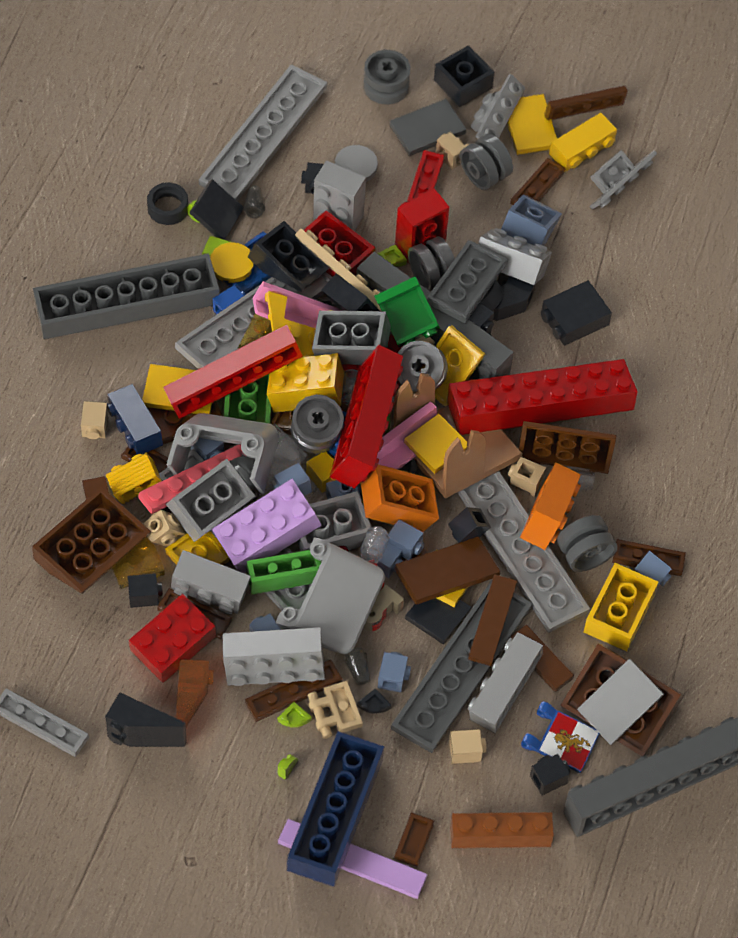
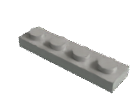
[0,689,89,757]

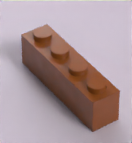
[450,812,554,848]

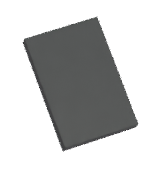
[390,99,466,156]

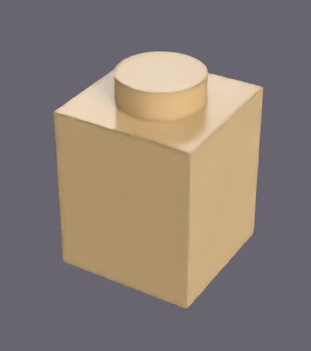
[81,402,108,439]
[449,729,486,764]

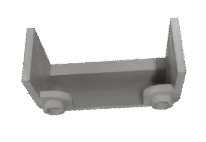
[166,413,280,493]

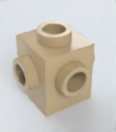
[144,510,186,547]

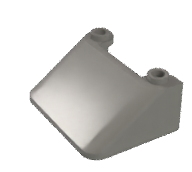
[275,537,385,654]

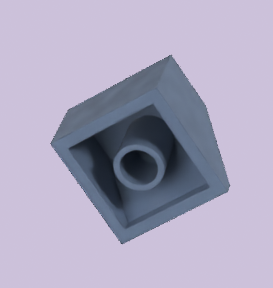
[501,195,562,246]

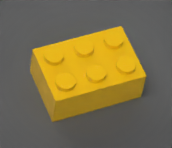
[267,353,344,413]
[584,563,658,652]

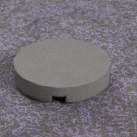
[335,145,378,182]

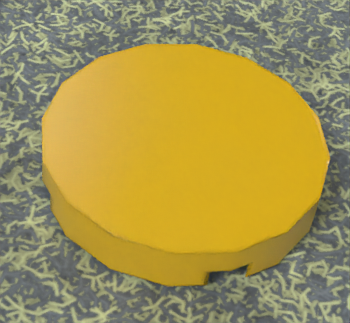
[210,242,254,283]

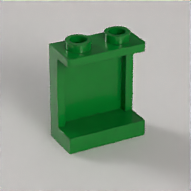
[374,276,440,348]

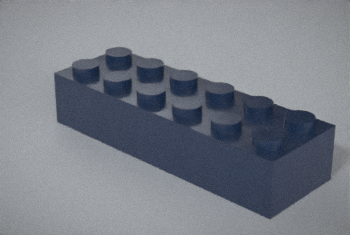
[286,731,384,887]

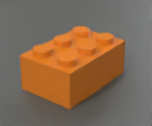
[520,462,581,550]
[361,464,439,532]

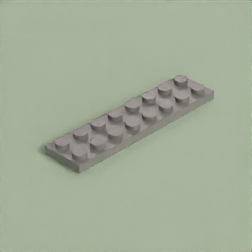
[199,64,327,201]
[175,272,332,369]
[457,471,590,633]

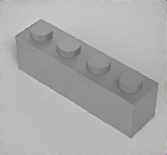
[468,632,543,733]

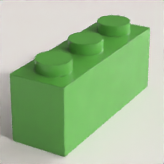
[247,550,321,595]

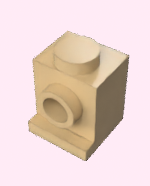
[436,132,469,169]
[508,457,546,497]

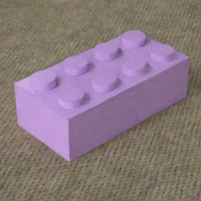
[212,479,321,574]

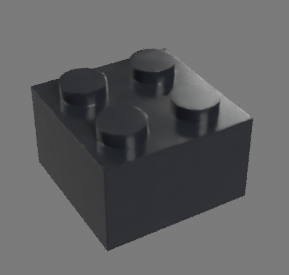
[434,45,495,108]

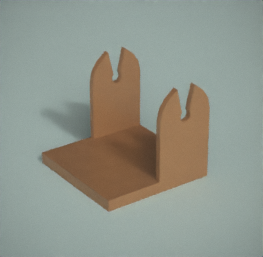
[394,373,522,499]

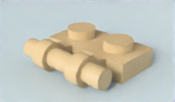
[308,681,363,739]

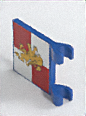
[521,701,600,773]

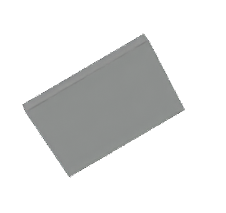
[577,659,664,745]

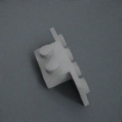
[470,74,525,139]
[589,150,657,209]

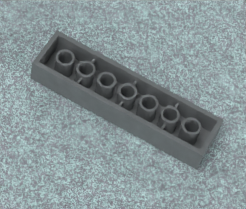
[356,252,514,380]
[33,253,219,339]
[563,717,738,838]

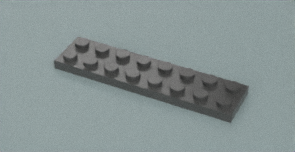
[391,580,533,753]

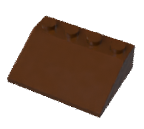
[519,421,617,474]
[32,487,151,594]
[560,643,684,756]

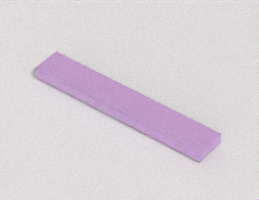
[278,819,427,899]

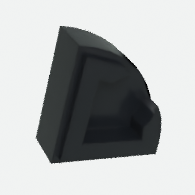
[357,688,391,714]

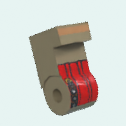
[364,585,404,631]

